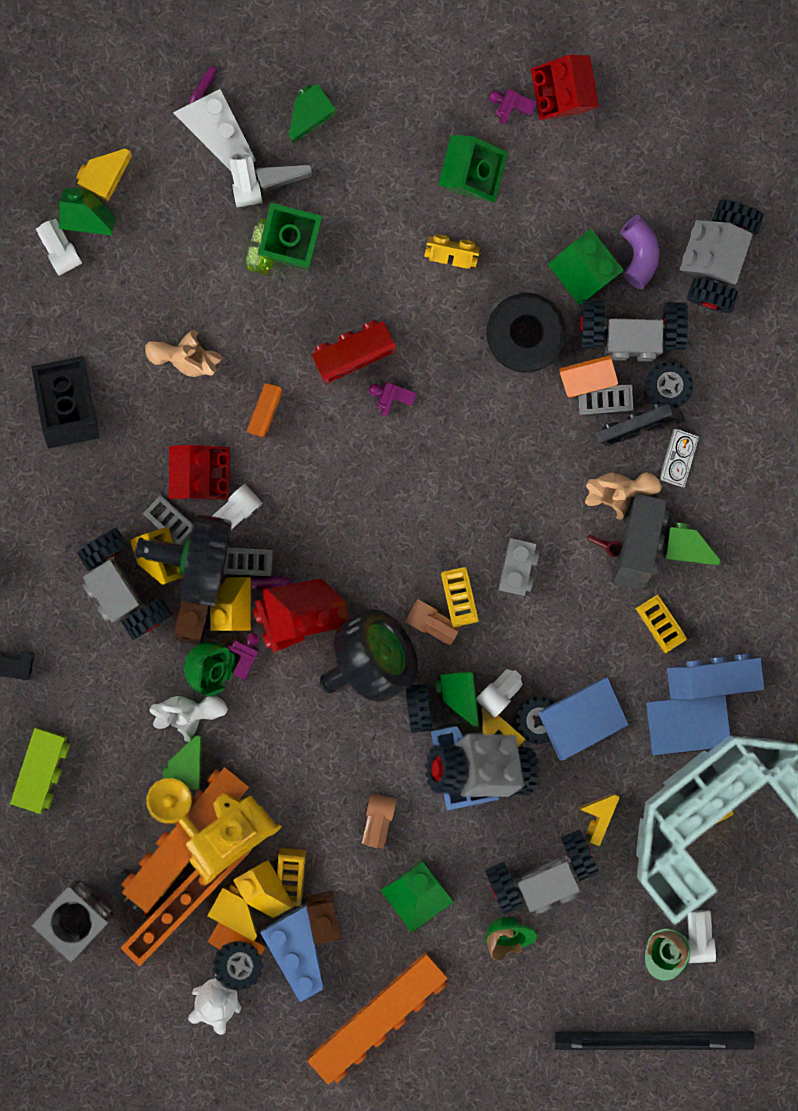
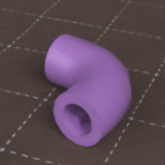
[620,215,660,290]

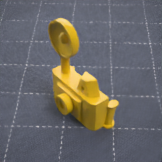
[146,778,282,884]

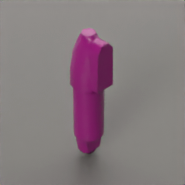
[188,66,217,105]
[251,576,291,588]

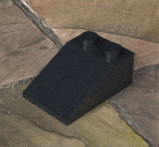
[31,356,100,449]

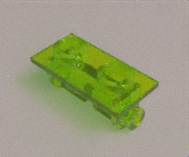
[244,219,274,276]

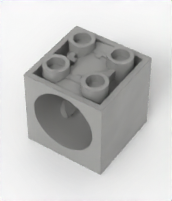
[32,881,113,962]

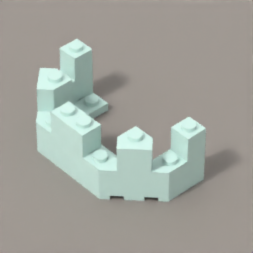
[636,736,798,925]

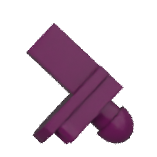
[489,89,537,125]
[368,382,416,417]
[225,633,259,680]

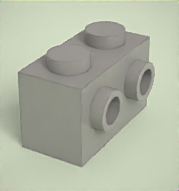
[498,538,540,596]

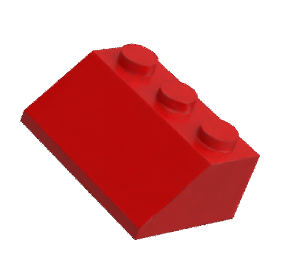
[311,320,396,385]
[262,578,349,643]

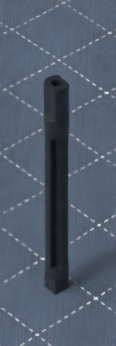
[555,1031,755,1050]

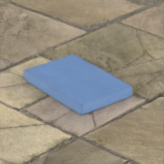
[538,677,628,760]
[646,695,730,755]

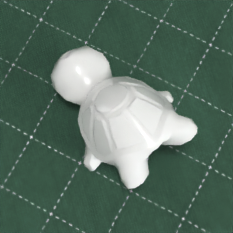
[149,696,228,742]
[188,961,242,1035]

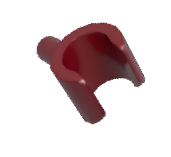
[587,534,622,557]

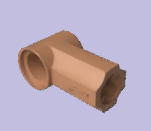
[405,599,461,645]
[362,793,397,849]

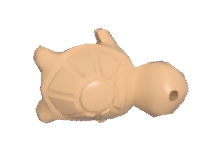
[145,330,222,377]
[585,472,662,520]

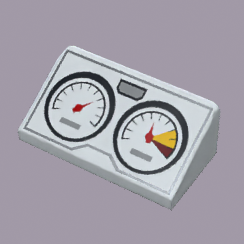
[659,429,699,487]

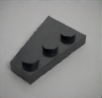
[596,403,686,446]

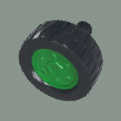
[135,515,232,607]
[320,609,418,702]

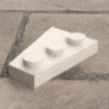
[173,89,256,171]

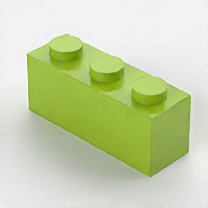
[10,727,70,814]

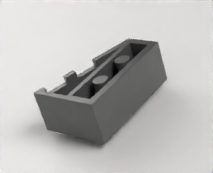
[613,494,669,590]

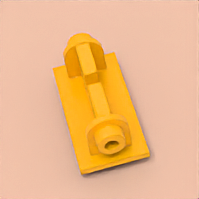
[424,234,480,269]

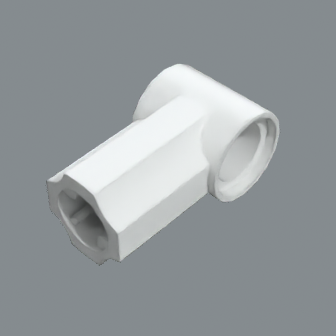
[229,152,263,207]
[36,219,82,276]
[213,484,263,530]
[476,669,523,718]
[687,910,716,963]

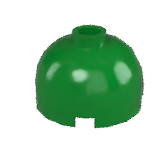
[183,642,235,697]

